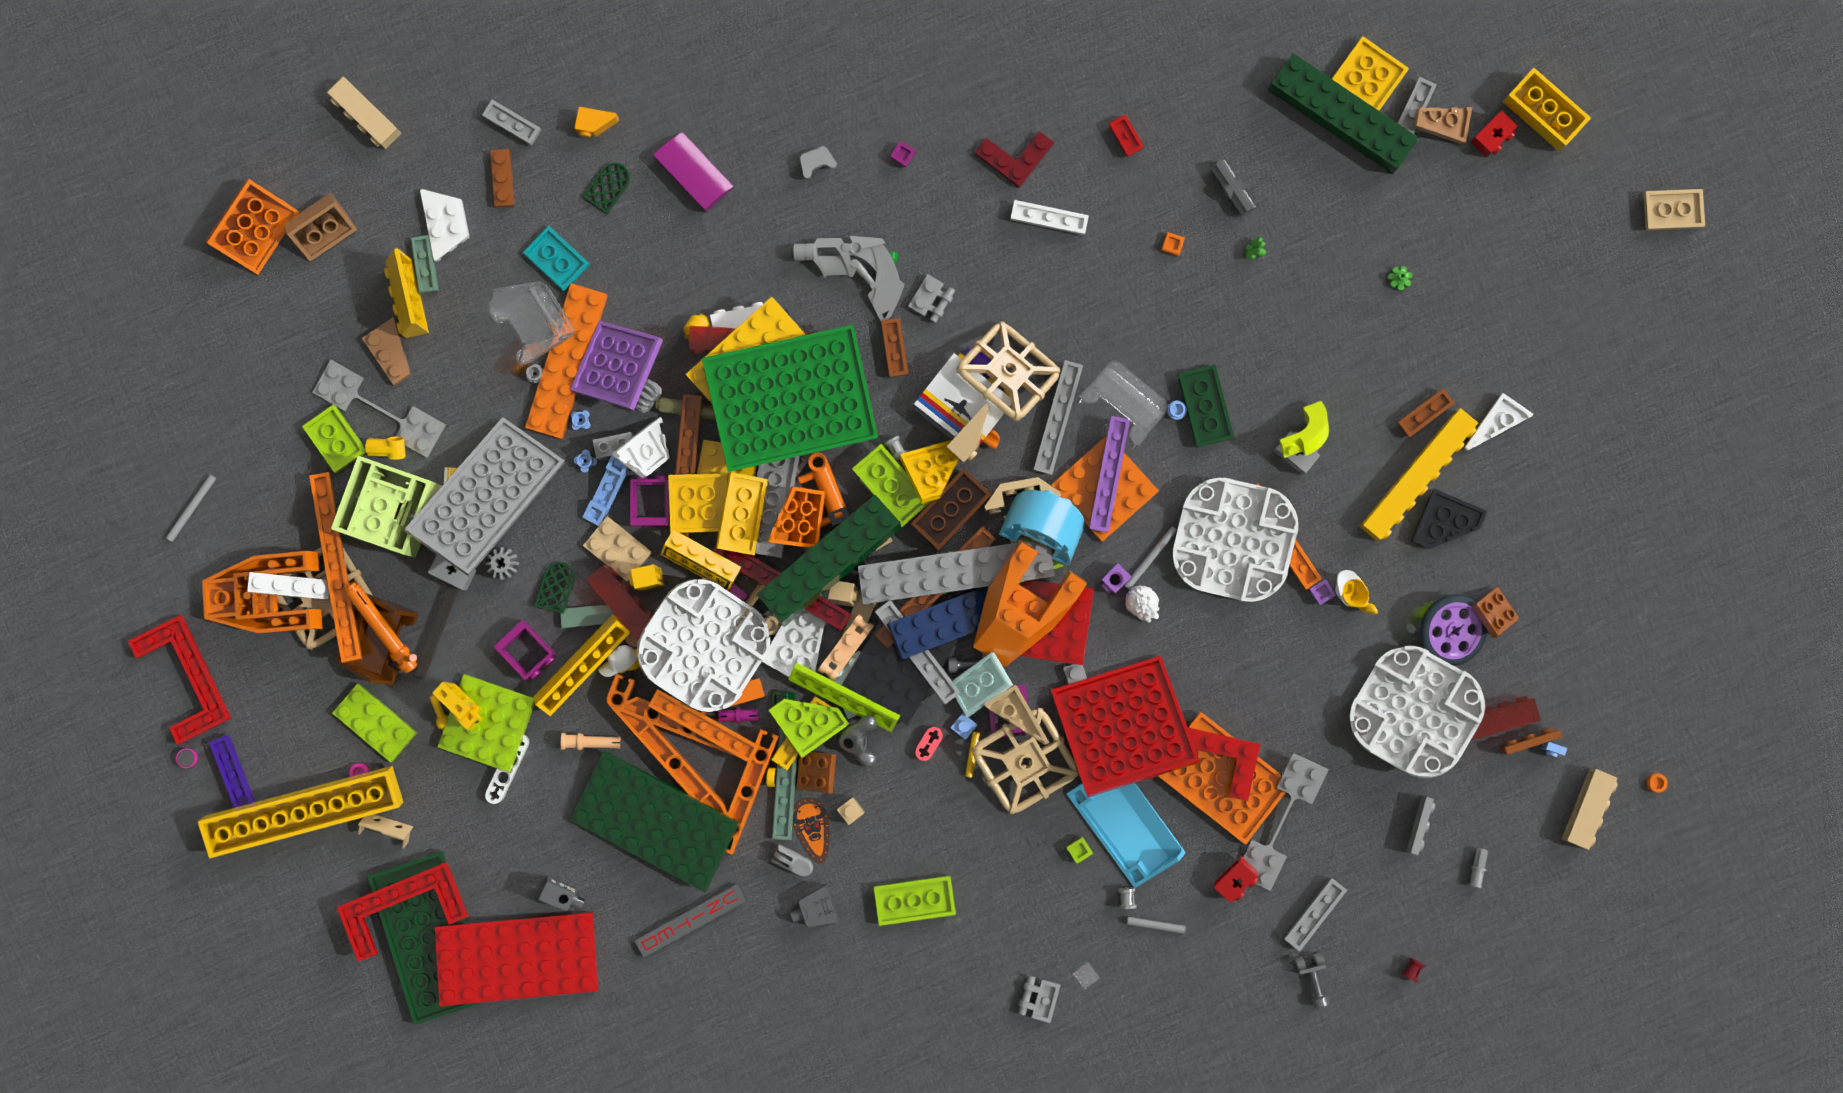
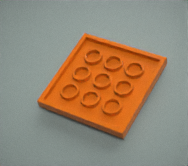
[1051,435,1159,542]

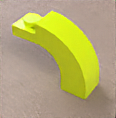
[1280,401,1329,458]

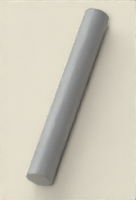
[1127,917,1186,934]

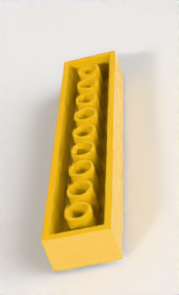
[198,766,403,858]

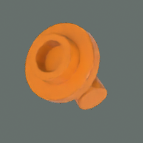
[982,430,1000,450]

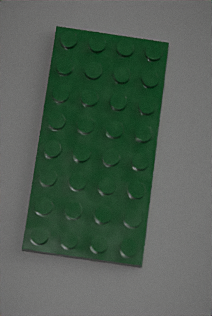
[570,751,740,892]
[367,851,482,1025]

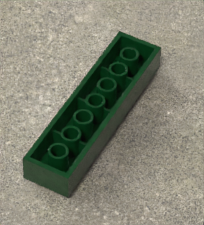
[1268,53,1419,174]
[757,495,901,627]

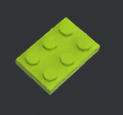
[302,404,366,474]

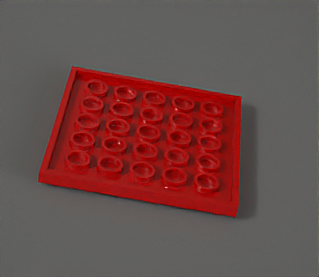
[1051,656,1200,798]

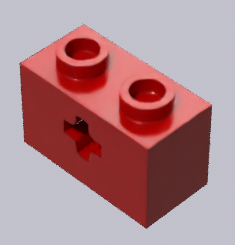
[1470,111,1518,158]
[1214,856,1258,903]

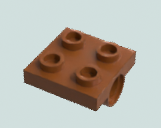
[1471,587,1519,638]
[796,752,836,793]

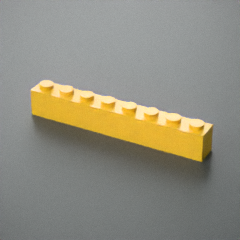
[1359,408,1478,541]

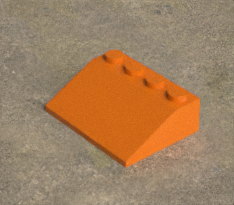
[205,178,300,275]

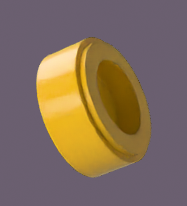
[766,767,777,787]

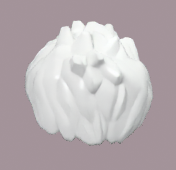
[1125,585,1159,623]

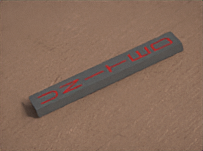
[635,884,747,958]

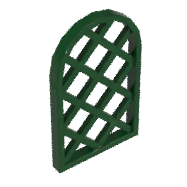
[583,163,630,214]
[535,562,575,614]

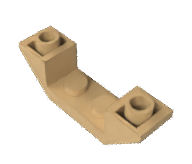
[984,477,1061,514]

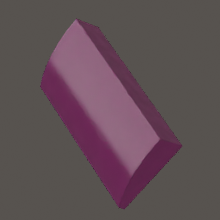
[653,132,734,213]

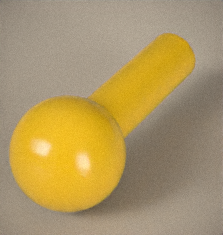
[429,695,448,730]

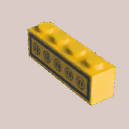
[661,530,741,591]

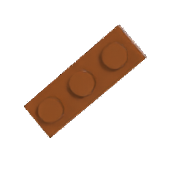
[490,149,515,208]
[881,318,909,378]
[1397,388,1455,438]
[1500,727,1562,755]

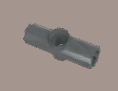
[1210,160,1256,217]

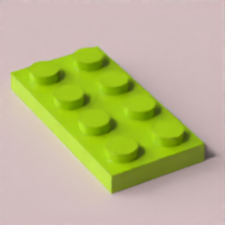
[852,444,931,527]
[333,683,417,763]
[874,875,956,926]

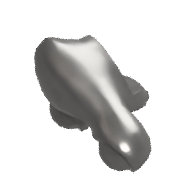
[837,715,877,767]

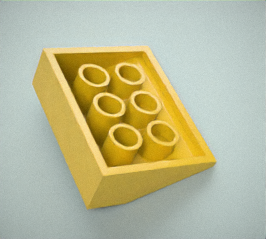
[384,248,429,338]

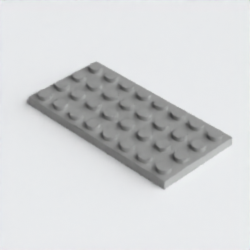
[405,417,565,576]

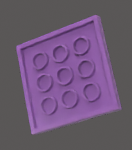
[570,320,663,410]

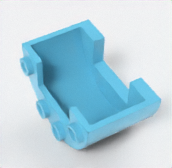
[999,490,1085,566]

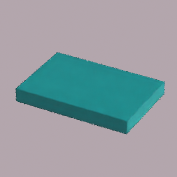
[522,225,590,292]

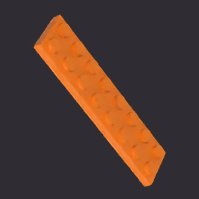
[525,283,608,440]

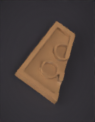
[1413,107,1472,144]
[362,317,411,386]

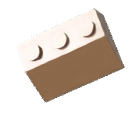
[283,193,357,261]

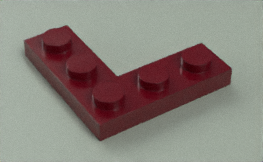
[975,131,1054,188]

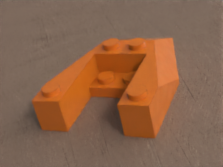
[973,539,1087,667]
[202,551,322,633]

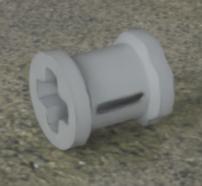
[1118,887,1137,909]

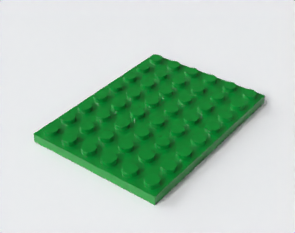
[702,325,878,472]

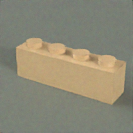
[327,76,402,149]
[1562,768,1617,850]

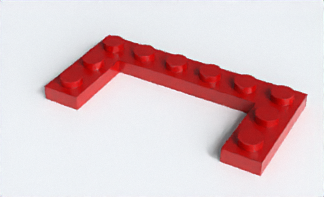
[128,615,232,745]
[1150,727,1260,801]
[337,862,469,962]

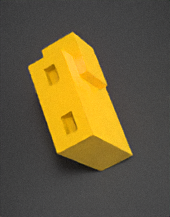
[432,682,483,730]

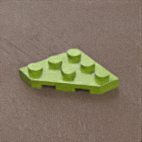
[768,699,849,758]

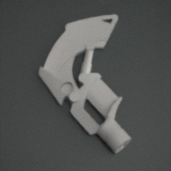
[793,236,904,321]

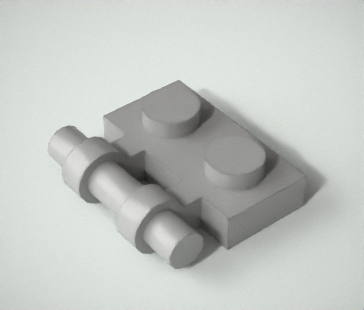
[908,274,955,323]
[1018,975,1061,1023]

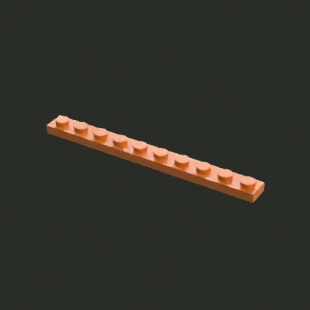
[309,472,362,663]

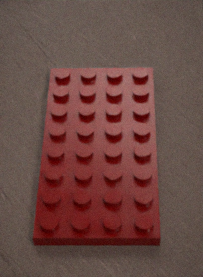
[435,912,598,1006]

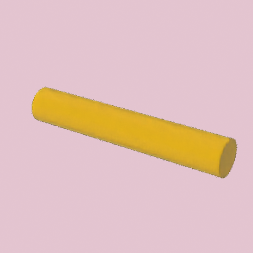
[965,731,980,778]

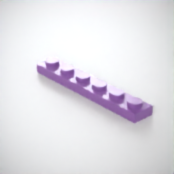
[1089,416,1130,533]

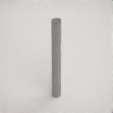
[166,474,217,542]
[1124,526,1177,590]

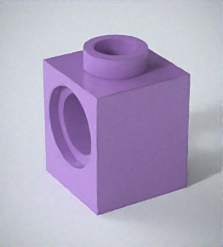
[1100,563,1131,594]

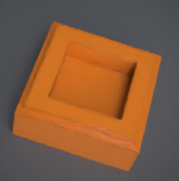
[1161,232,1185,257]

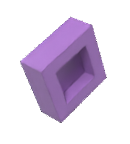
[1309,579,1336,605]

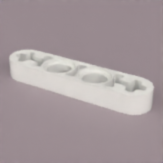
[485,734,529,804]

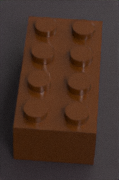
[911,468,992,552]

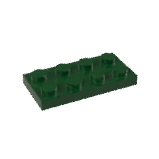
[1178,364,1234,448]

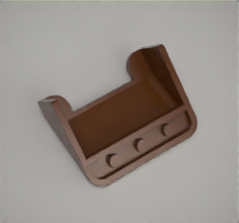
[336,593,418,685]

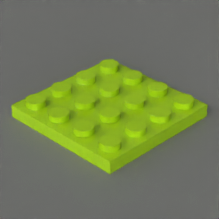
[438,674,535,772]

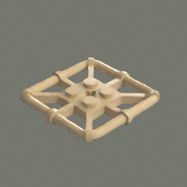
[956,321,1061,421]
[277,547,372,650]
[972,708,1079,815]

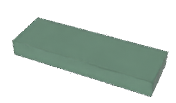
[411,235,439,295]
[560,603,620,628]

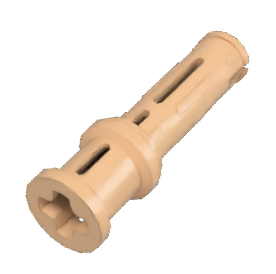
[561,733,621,750]

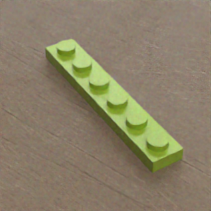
[788,663,900,732]

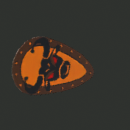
[793,797,830,863]

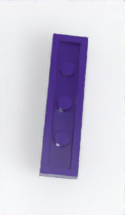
[209,735,255,808]

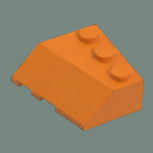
[768,486,825,548]

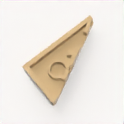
[984,685,1050,745]

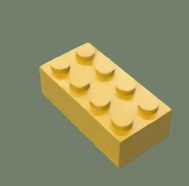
[1502,68,1591,151]

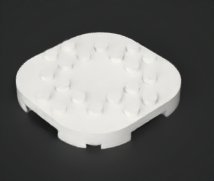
[1173,478,1298,602]
[637,579,770,712]
[1350,646,1485,778]

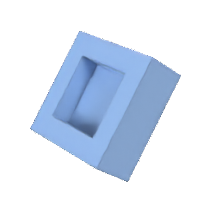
[951,713,977,740]
[1541,742,1567,758]

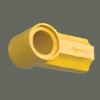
[365,437,406,460]

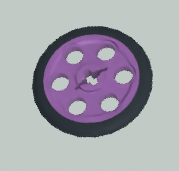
[1420,594,1487,666]

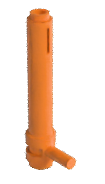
[345,582,418,673]

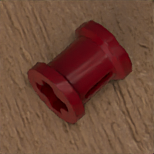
[1401,957,1426,983]

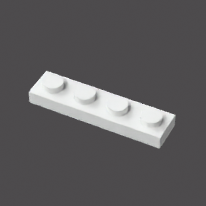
[1010,200,1089,235]
[247,572,329,600]

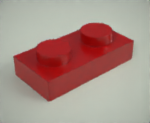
[1109,114,1144,158]

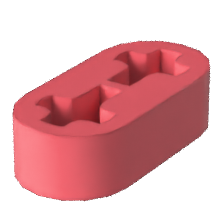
[915,727,943,761]

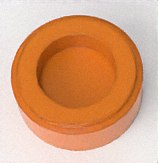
[1646,773,1668,793]

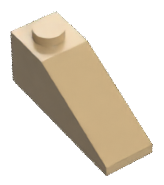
[947,403,990,462]

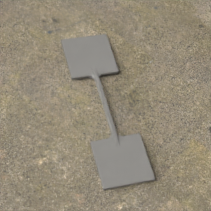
[312,360,446,458]
[1243,753,1329,891]

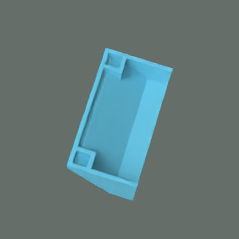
[1067,783,1186,888]

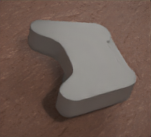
[800,146,837,179]

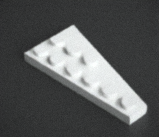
[762,589,830,677]

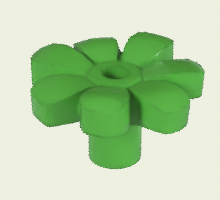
[1245,236,1266,260]
[1387,266,1412,291]

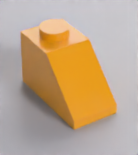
[575,107,619,138]

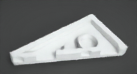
[1464,393,1533,451]

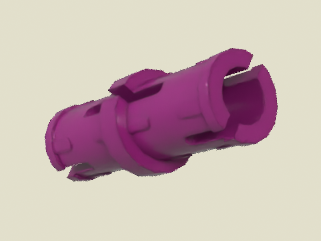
[719,708,758,723]

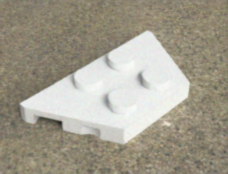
[420,189,469,262]
[612,417,670,478]

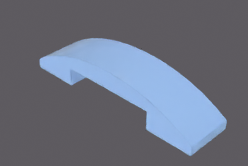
[583,451,629,526]

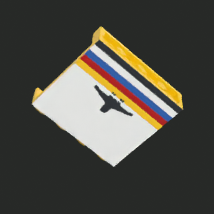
[911,353,1012,445]

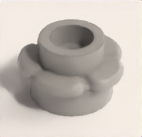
[526,364,543,383]

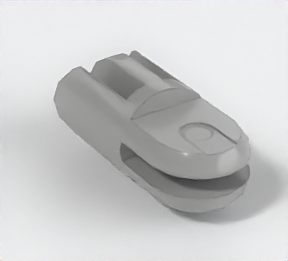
[771,844,813,877]

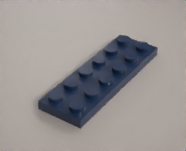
[887,586,989,660]

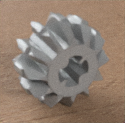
[635,379,662,413]
[485,547,519,580]

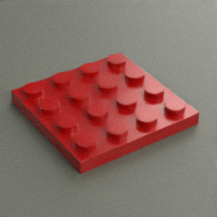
[1019,580,1094,665]

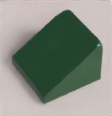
[770,690,796,709]

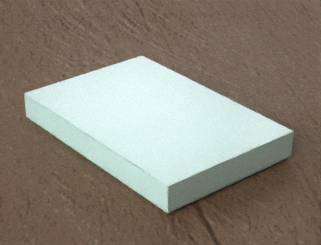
[952,652,1013,717]

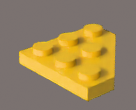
[900,440,960,504]

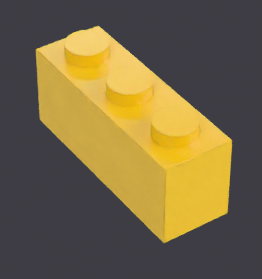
[629,564,665,591]

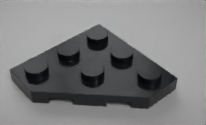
[1411,488,1488,549]

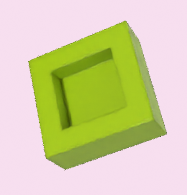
[1066,837,1093,864]

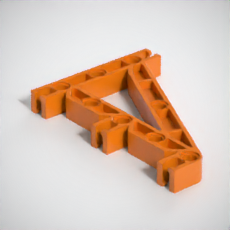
[607,673,779,855]

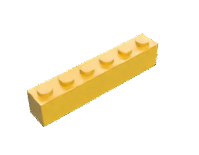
[534,614,630,716]

